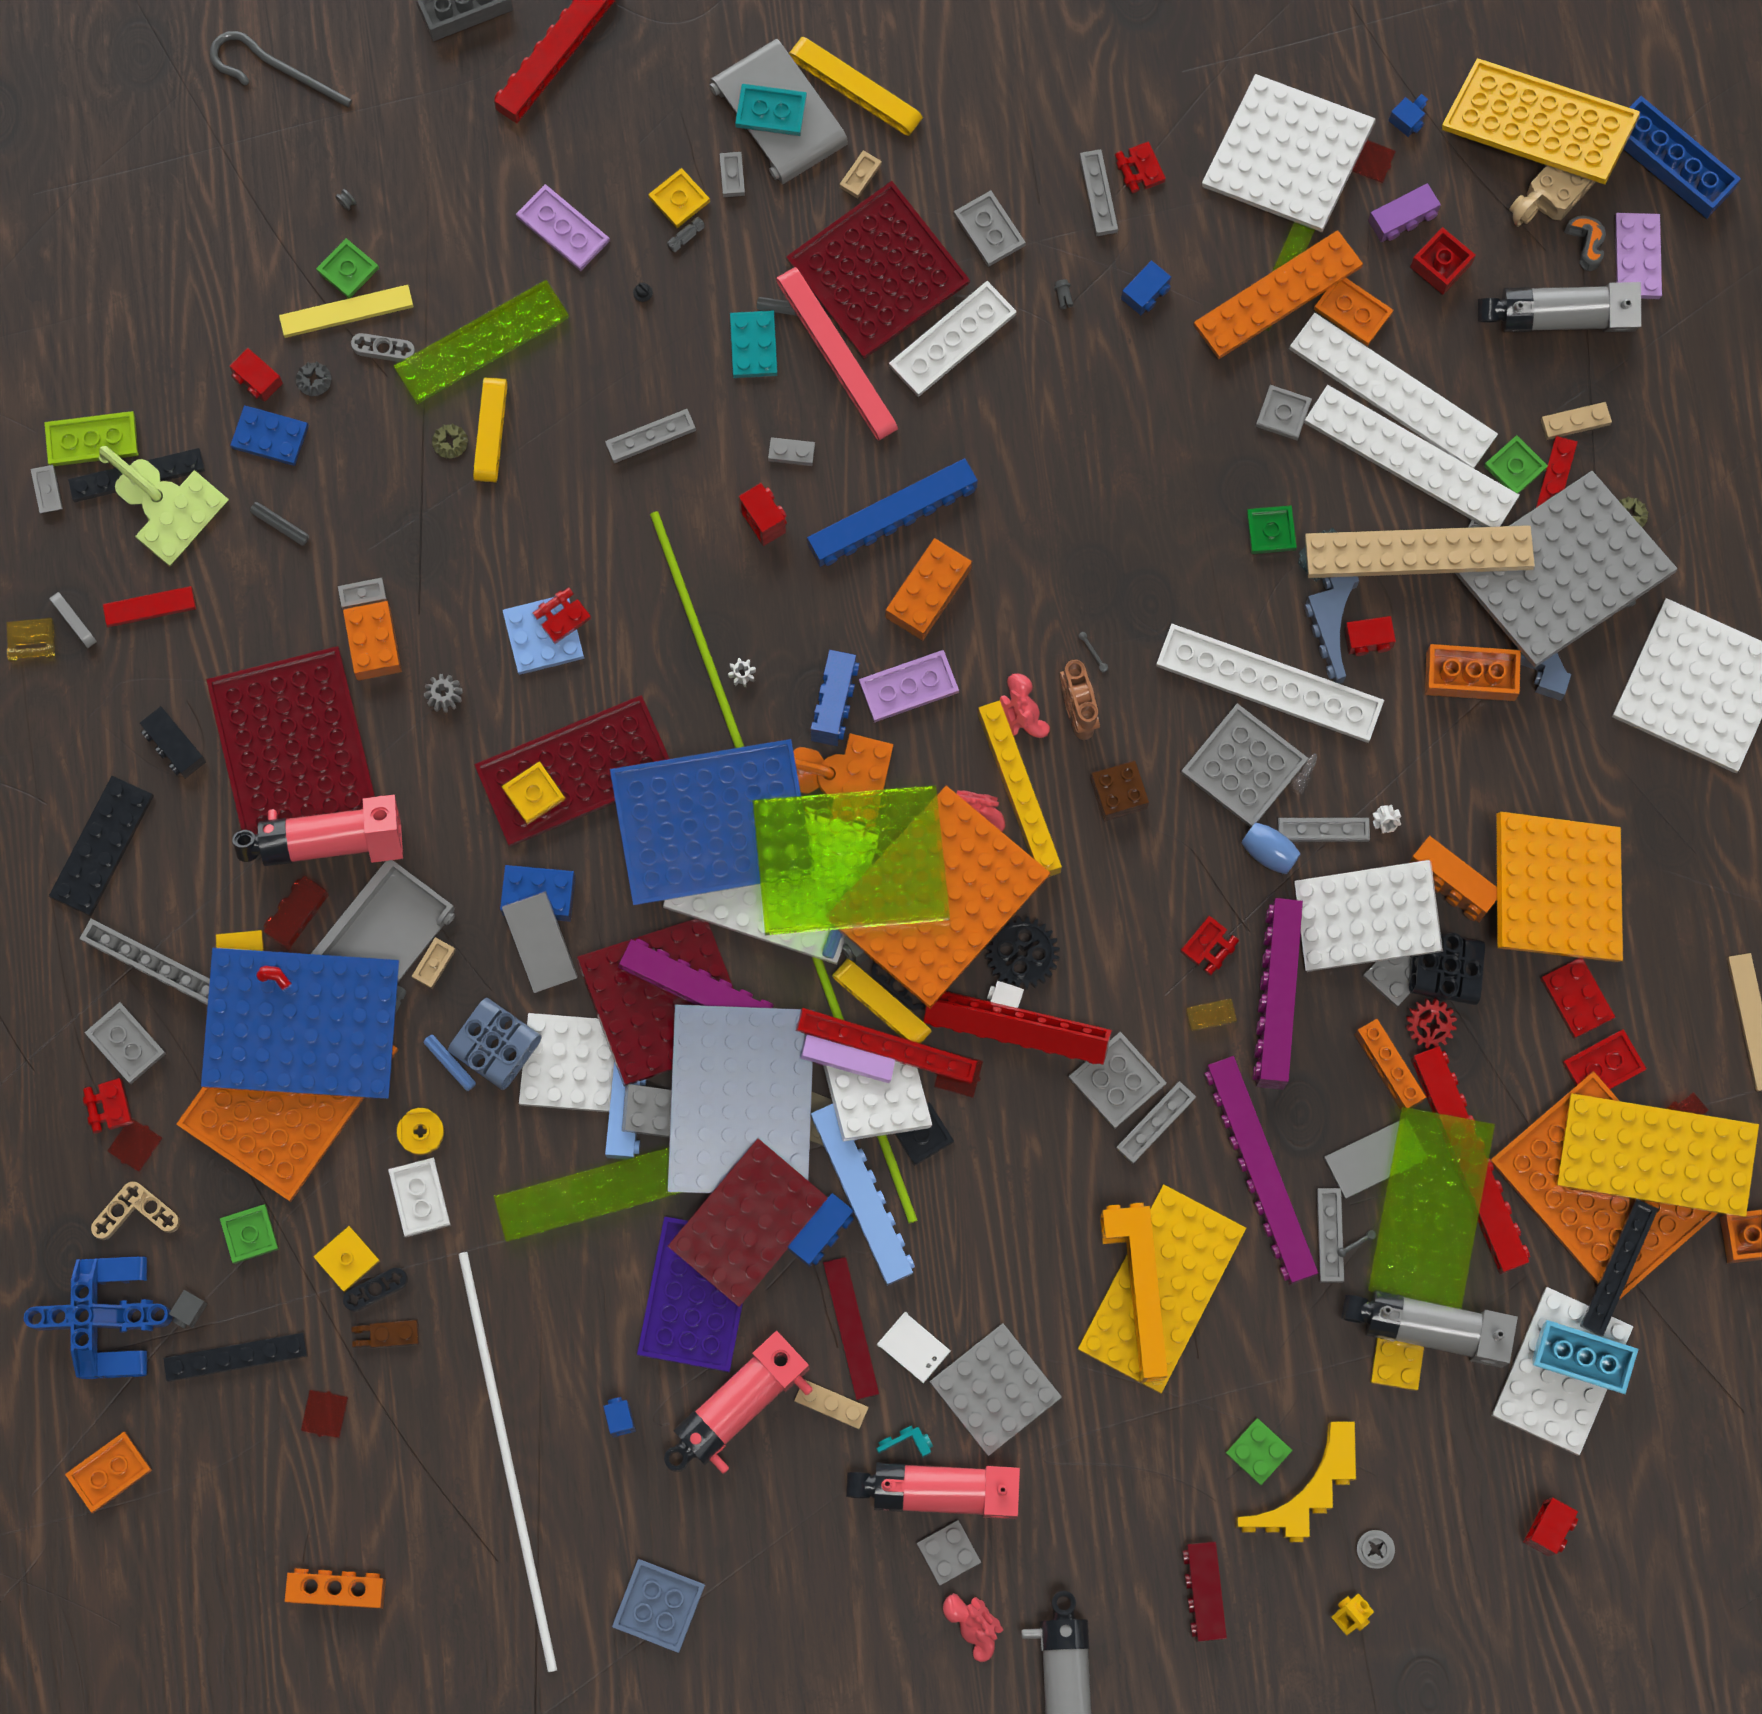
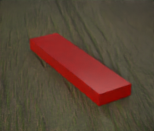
[103,586,196,627]

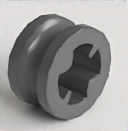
[335,189,357,211]

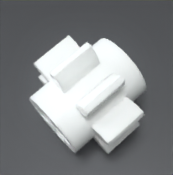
[728,658,756,687]
[1373,805,1401,833]

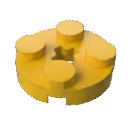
[397,1108,444,1155]

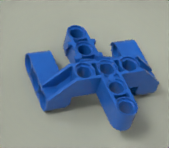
[24,1257,173,1379]

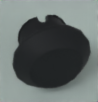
[633,283,653,302]

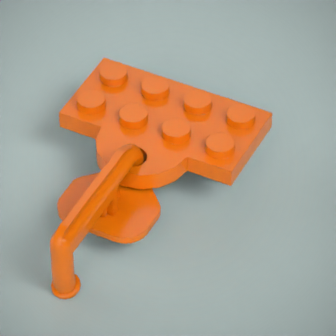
[793,733,893,832]

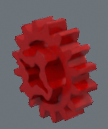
[1406,998,1457,1049]

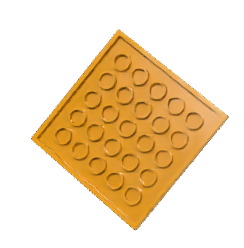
[1496,812,1623,962]

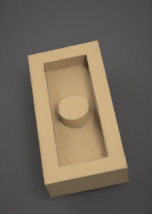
[840,150,882,199]
[412,937,456,989]

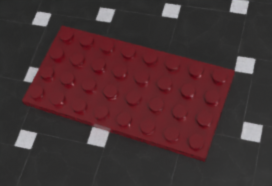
[474,695,670,847]

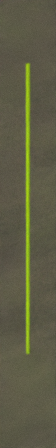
[650,511,918,1224]

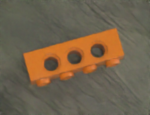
[1354,1019,1426,1113]
[285,1568,386,1609]

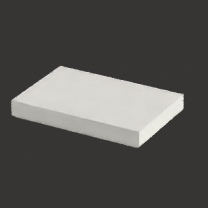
[388,1157,451,1238]

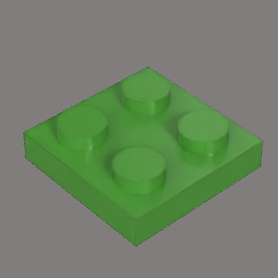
[316,238,379,299]
[1484,435,1548,494]
[220,1204,279,1264]
[1225,1418,1293,1486]

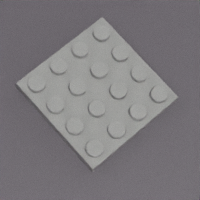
[1181,703,1309,827]
[930,1323,1062,1456]

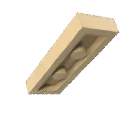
[1541,402,1612,440]
[794,1379,869,1429]

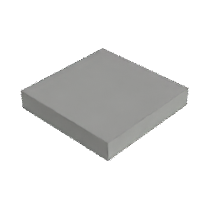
[1255,385,1312,441]

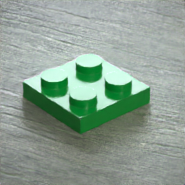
[1247,505,1297,554]

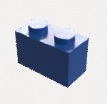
[1121,260,1171,315]
[603,1397,636,1438]

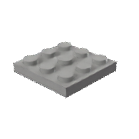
[1068,1032,1167,1130]

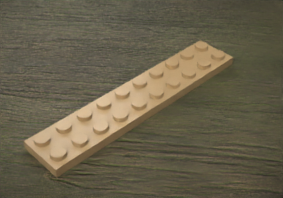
[1305,525,1535,578]

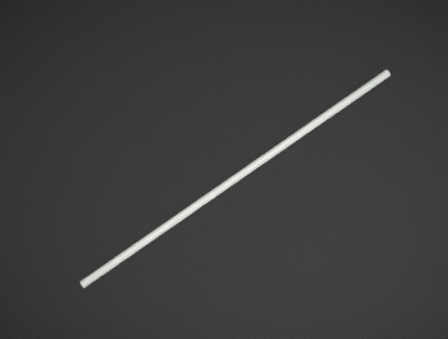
[458,1252,557,1672]

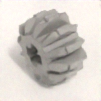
[424,674,463,713]

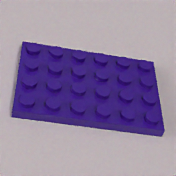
[637,1216,743,1373]

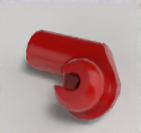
[256,966,291,991]

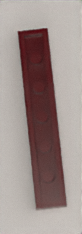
[823,1257,879,1400]

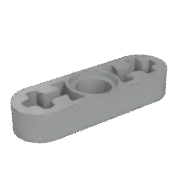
[351,333,416,363]
[49,592,97,648]

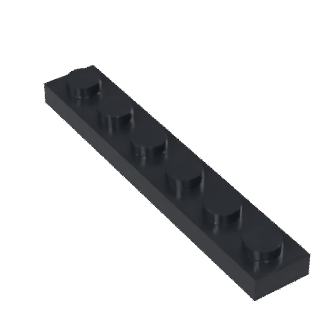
[68,448,205,503]
[1580,1199,1658,1337]
[163,1333,308,1382]

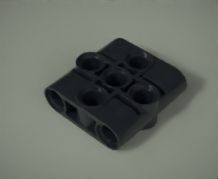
[1409,933,1485,1005]

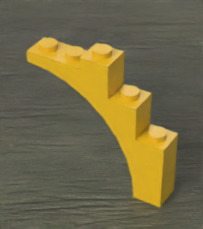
[1236,1422,1356,1543]

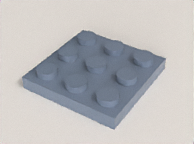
[612,1559,705,1653]

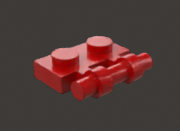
[1115,141,1166,193]
[532,587,591,644]
[1180,916,1239,976]
[83,1078,133,1133]

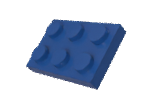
[230,405,309,466]

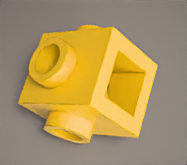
[1331,1593,1374,1636]

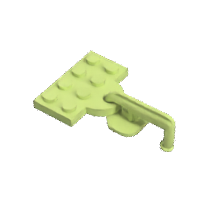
[99,446,229,567]

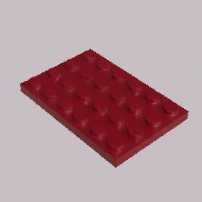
[667,1138,828,1307]

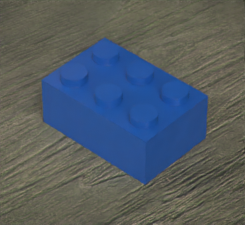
[500,865,576,922]

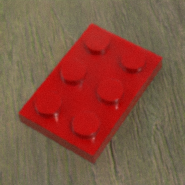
[1541,958,1615,1039]
[1562,1029,1647,1089]

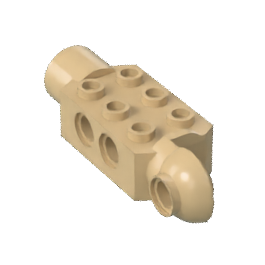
[1509,165,1596,227]

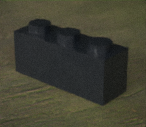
[140,706,206,779]

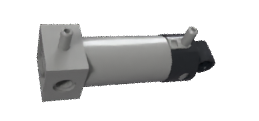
[1478,282,1641,332]
[1341,1290,1518,1368]
[1021,1591,1091,1714]

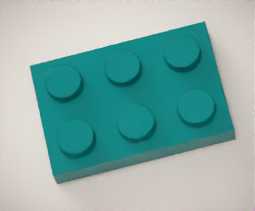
[735,84,807,136]
[730,311,777,378]

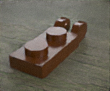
[351,1320,419,1348]

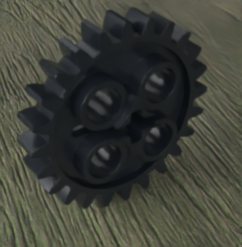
[985,916,1060,991]

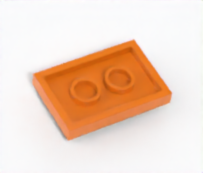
[1313,278,1394,347]
[65,1432,152,1513]

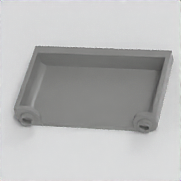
[709,39,848,185]
[311,860,455,982]

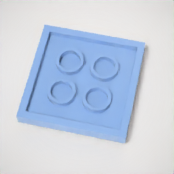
[503,597,584,675]

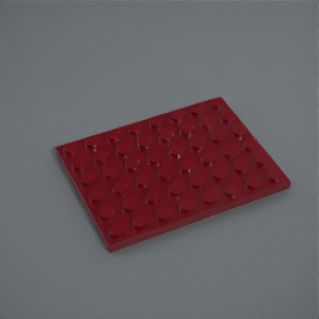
[206,646,375,835]

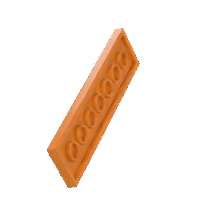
[1193,230,1363,359]

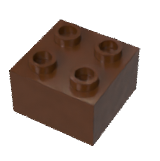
[1090,760,1149,822]

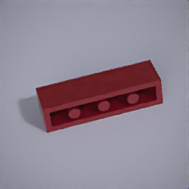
[1182,1542,1227,1642]

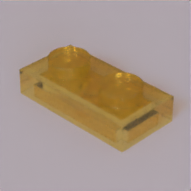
[1186,998,1237,1032]

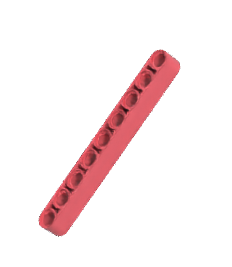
[776,267,898,441]

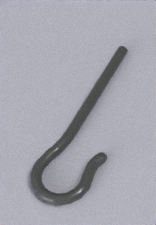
[210,31,352,107]

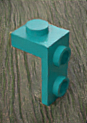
[876,1425,933,1458]

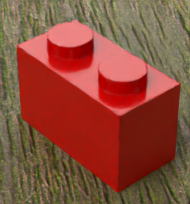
[229,348,283,402]
[1344,616,1396,656]

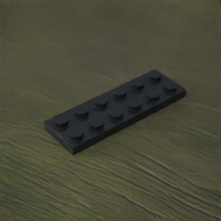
[49,776,154,916]

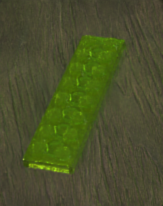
[394,280,569,404]
[494,1148,684,1242]

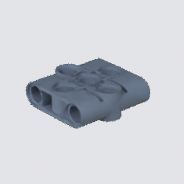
[448,998,542,1090]

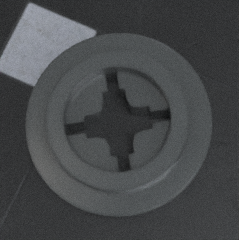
[296,361,331,396]

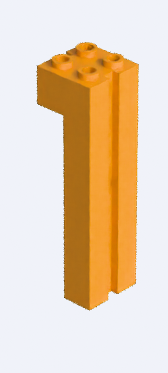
[1100,1203,1168,1383]

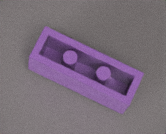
[1368,183,1441,242]

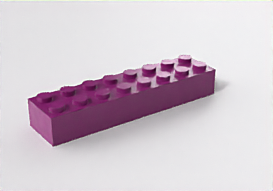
[1252,898,1303,1090]

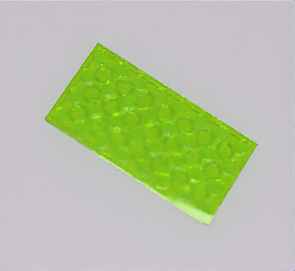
[1368,1107,1495,1309]

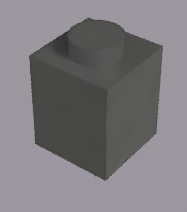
[169,1290,208,1329]

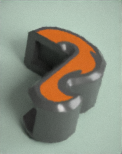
[1564,216,1606,271]

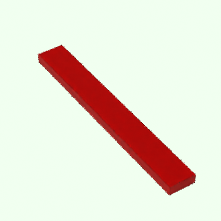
[796,1008,977,1084]

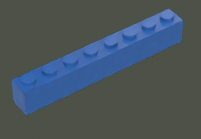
[807,458,978,567]

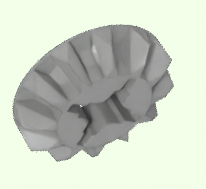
[1357,1530,1395,1569]

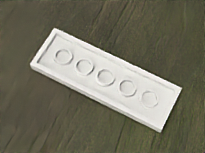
[889,281,1017,397]

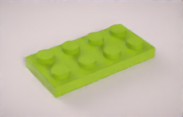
[45,411,139,466]

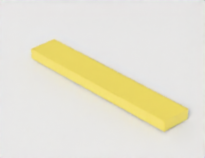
[279,285,414,338]

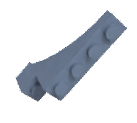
[1304,576,1359,684]
[1516,648,1571,701]

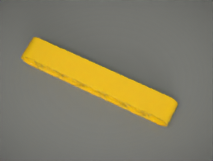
[789,37,923,136]

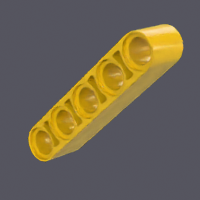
[473,377,507,483]
[832,958,932,1044]

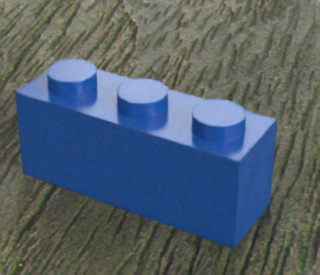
[788,1193,854,1267]

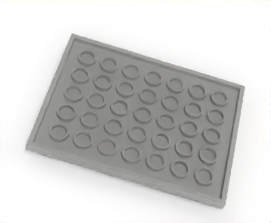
[1455,471,1677,668]

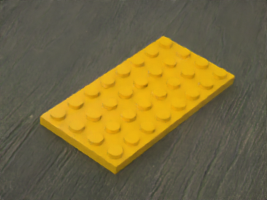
[1442,58,1640,184]
[1557,1093,1759,1217]
[1078,1184,1246,1394]

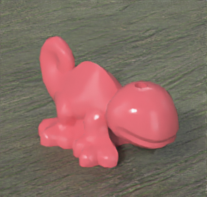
[1000,673,1050,738]
[956,790,1005,832]
[943,1593,1003,1662]

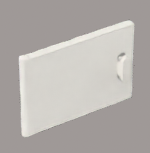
[877,1312,951,1383]

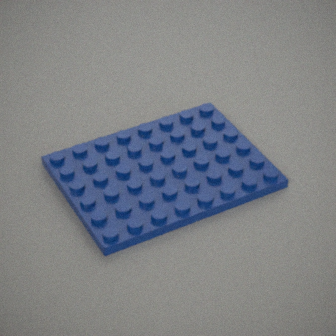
[610,739,815,906]
[201,948,399,1099]

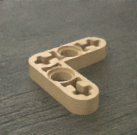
[91,1182,180,1240]

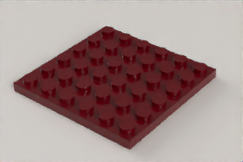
[786,181,970,359]
[576,919,734,1086]

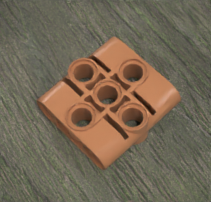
[1059,660,1100,740]

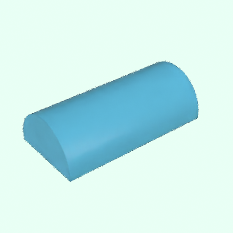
[1533,1320,1638,1394]

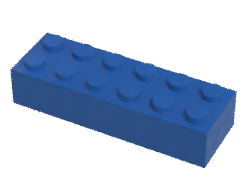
[1624,96,1741,219]

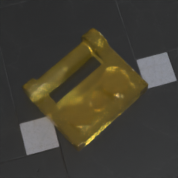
[6,618,55,662]

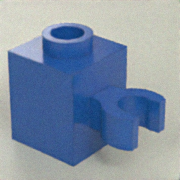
[1389,94,1428,137]

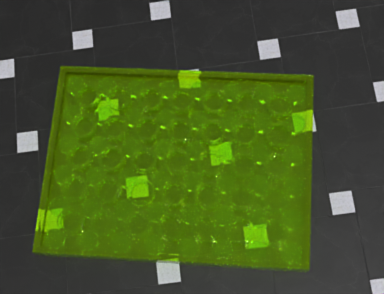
[753,785,950,935]

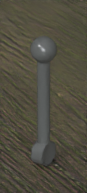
[1079,632,1108,673]
[1337,1230,1376,1257]

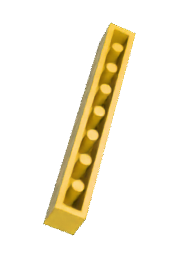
[978,700,1062,877]

